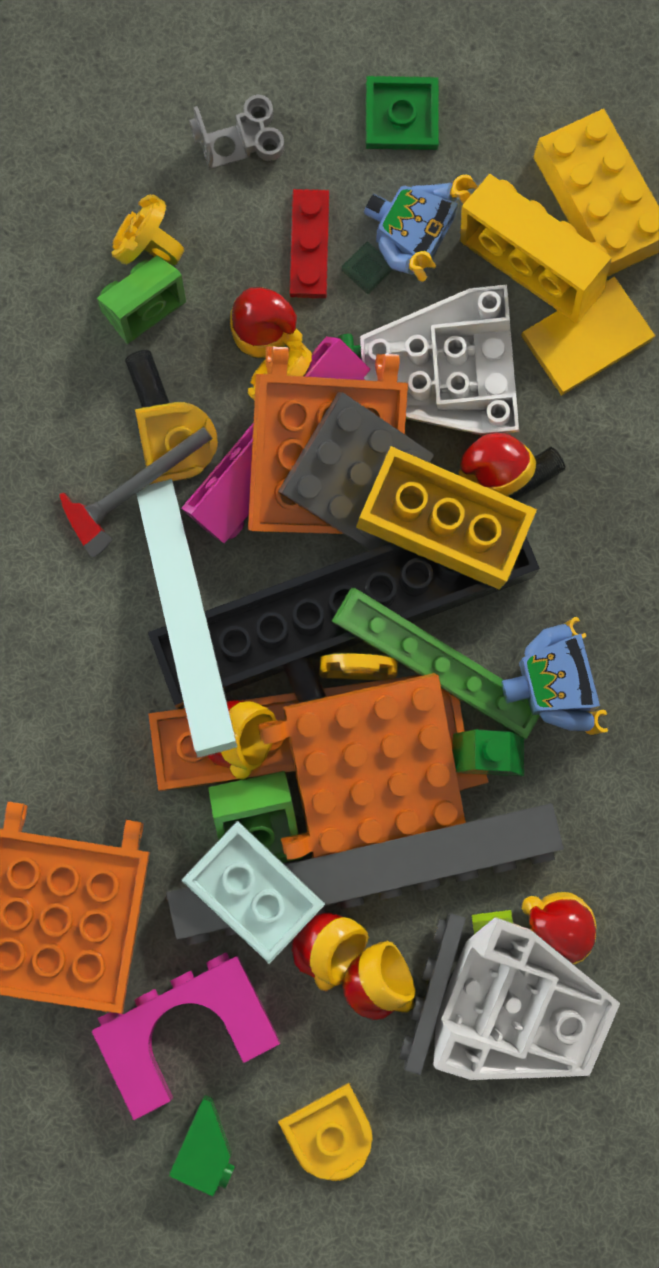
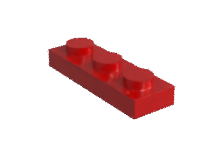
[290,189,329,299]

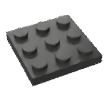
[278,392,434,550]

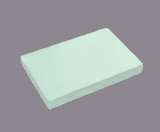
[182,821,325,964]

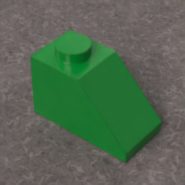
[453,729,524,777]
[169,1095,235,1197]

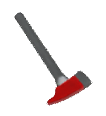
[59,426,213,557]

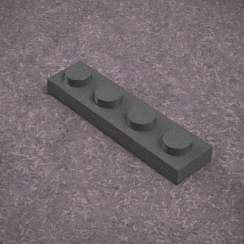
[399,913,466,1075]

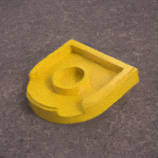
[135,402,218,485]
[319,654,398,681]
[278,1082,372,1181]

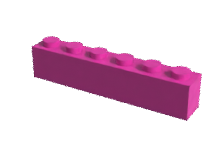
[181,336,371,543]

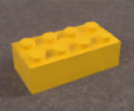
[533,109,659,277]
[460,174,612,324]
[356,446,537,590]

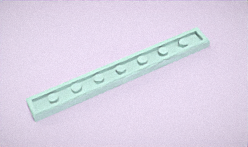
[136,479,237,758]

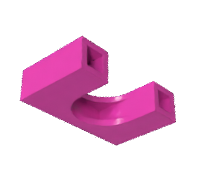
[92,952,280,1120]

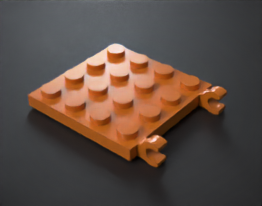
[248,347,408,534]
[258,673,466,860]
[0,802,150,1014]

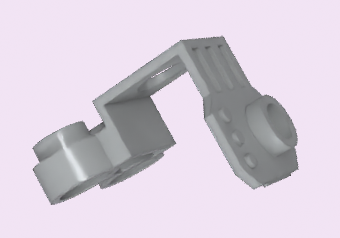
[189,95,284,169]

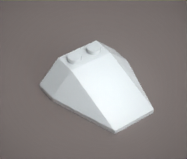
[433,918,620,1080]

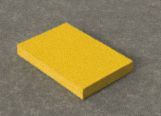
[521,276,655,396]

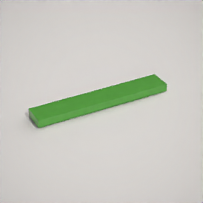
[332,587,540,739]

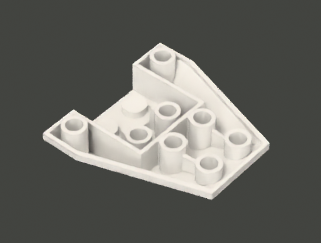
[360,285,519,435]

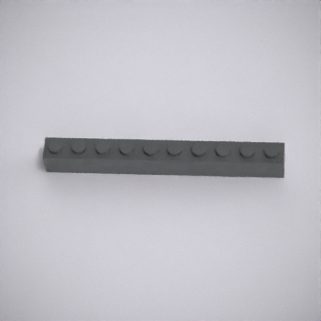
[166,803,564,945]

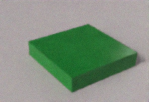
[366,76,439,150]

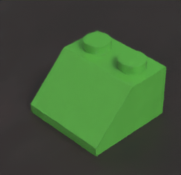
[97,255,186,344]
[208,771,303,863]

